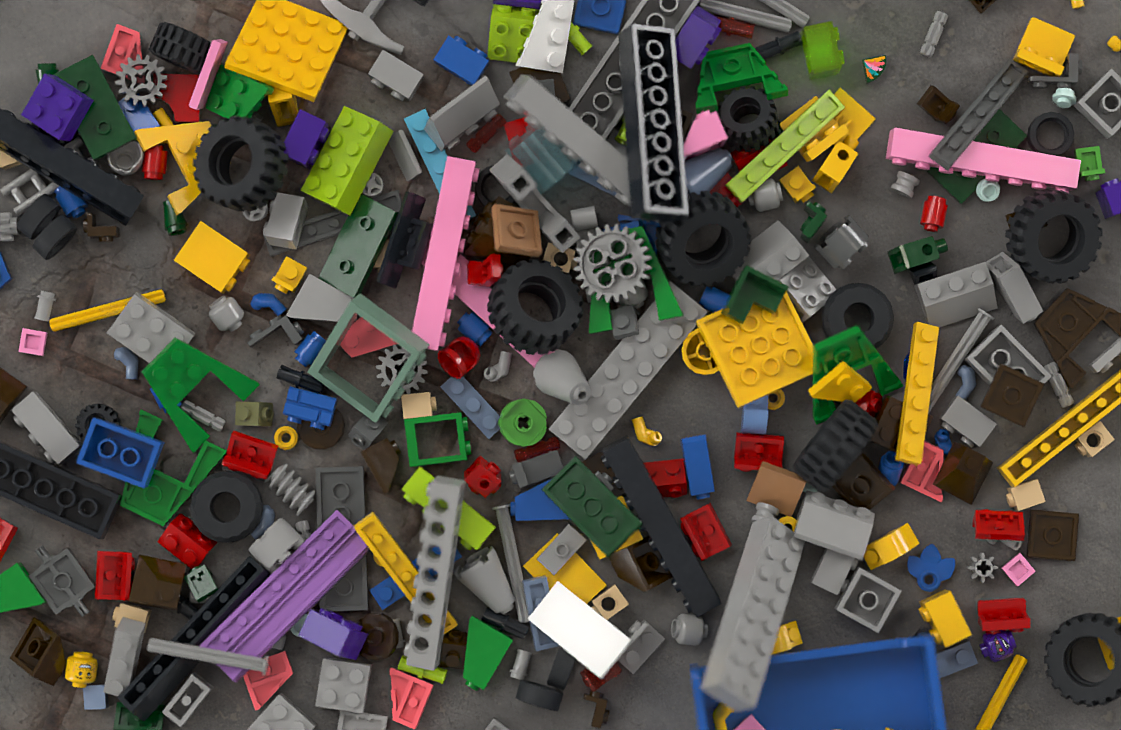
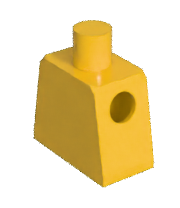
[812,135,859,193]

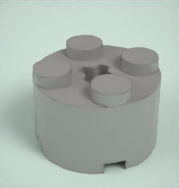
[248,518,305,574]

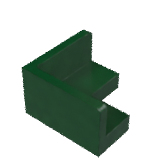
[721,265,789,324]

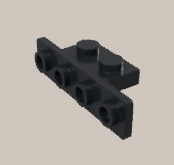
[376,191,434,288]

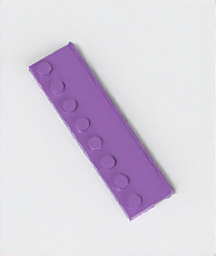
[199,510,370,683]

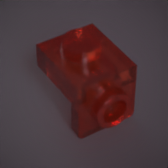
[580,662,623,692]

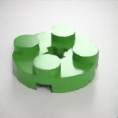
[498,399,547,446]

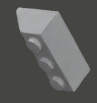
[424,75,500,151]
[732,220,809,282]
[914,262,997,328]
[793,490,875,560]

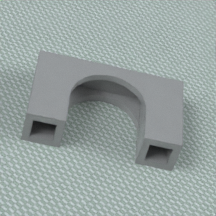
[489,154,580,253]

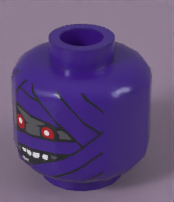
[979,630,1017,662]

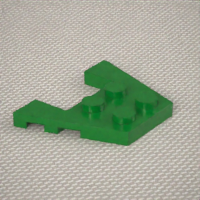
[695,43,788,115]

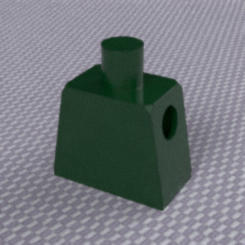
[887,236,948,274]

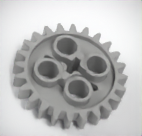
[574,224,652,303]

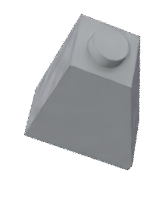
[986,252,1044,324]
[286,274,359,322]

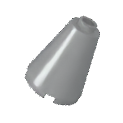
[533,349,591,405]
[454,546,515,614]

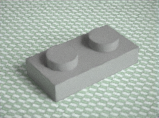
[1087,337,1121,373]

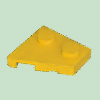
[808,361,872,403]

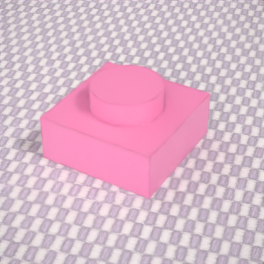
[18,328,48,356]
[1001,553,1036,587]

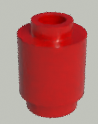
[142,145,168,180]
[920,196,948,232]

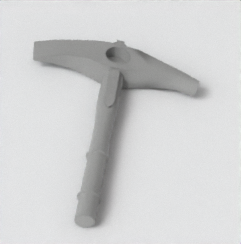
[320,0,405,55]

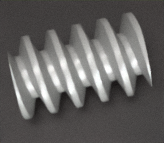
[264,463,316,516]

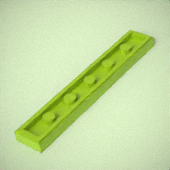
[725,90,845,203]

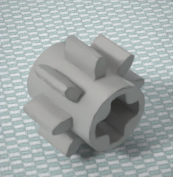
[0,212,20,242]
[967,553,998,583]

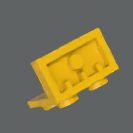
[1013,17,1075,77]
[779,96,849,162]

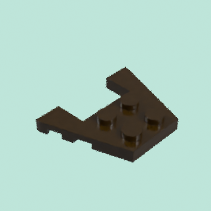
[1034,288,1121,389]

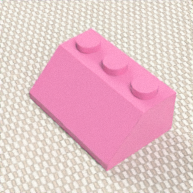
[683,110,727,161]

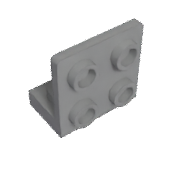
[779,257,837,323]
[618,619,665,674]

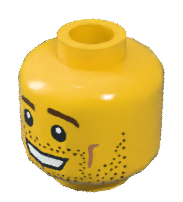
[65,651,98,688]

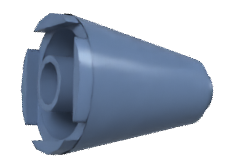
[684,148,733,197]

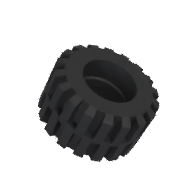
[149,22,211,74]
[716,86,779,152]

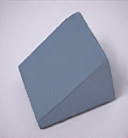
[83,684,109,710]

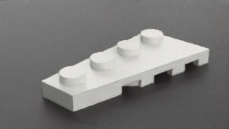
[516,0,574,73]

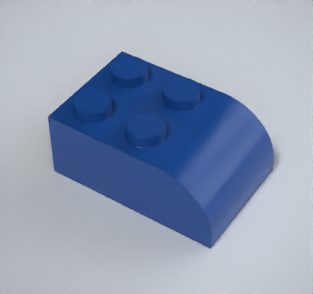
[76,418,165,488]

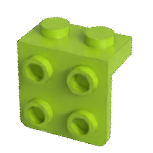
[487,4,540,63]

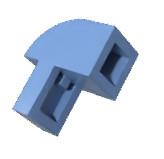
[741,394,769,434]

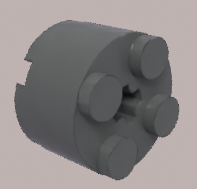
[814,215,870,269]

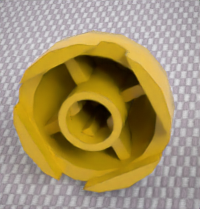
[681,328,719,375]

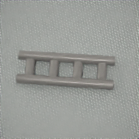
[0,136,97,217]

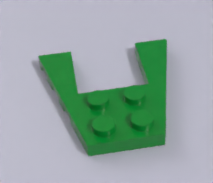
[589,226,684,334]
[813,325,903,425]
[142,337,260,453]
[120,409,227,526]

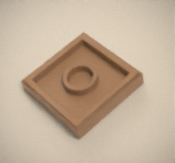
[491,204,542,257]
[747,461,806,517]

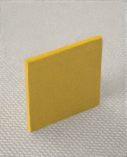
[833,87,876,146]

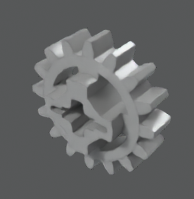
[115,54,167,107]
[376,344,428,394]

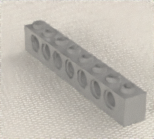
[404,475,466,671]

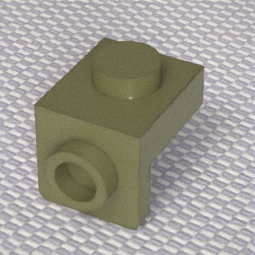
[235,401,274,426]

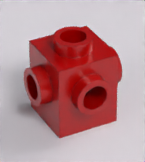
[464,455,502,498]

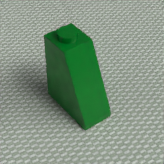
[0,562,46,613]
[463,615,513,691]

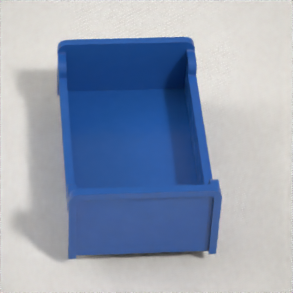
[689,632,946,730]

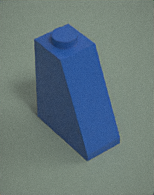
[680,435,715,500]
[510,479,570,521]

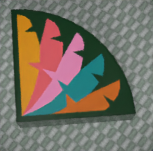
[862,55,886,84]

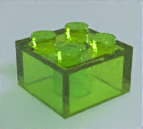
[800,21,845,80]

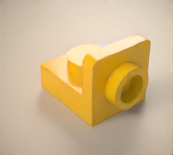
[779,166,816,203]
[272,256,308,294]

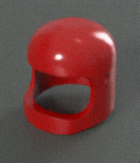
[438,336,480,379]

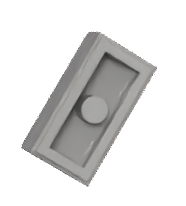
[388,130,423,181]

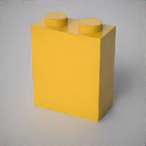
[174,221,250,294]

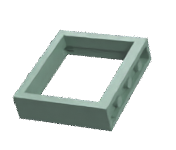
[308,293,430,423]

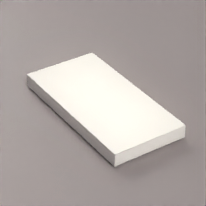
[528,581,632,679]

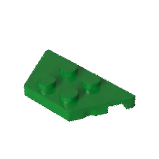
[206,62,275,119]

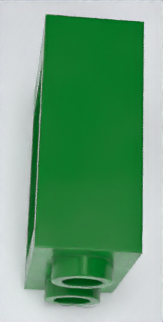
[404,412,471,467]

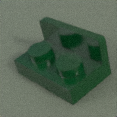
[800,201,827,243]
[113,702,165,730]

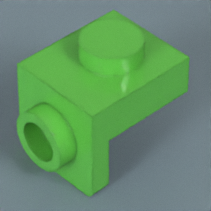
[1074,146,1106,181]

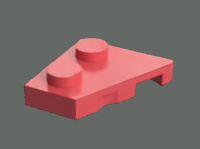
[100,24,145,84]
[340,317,398,358]
[899,441,944,502]
[243,650,294,711]
[389,667,434,730]

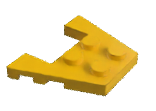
[134,121,231,215]

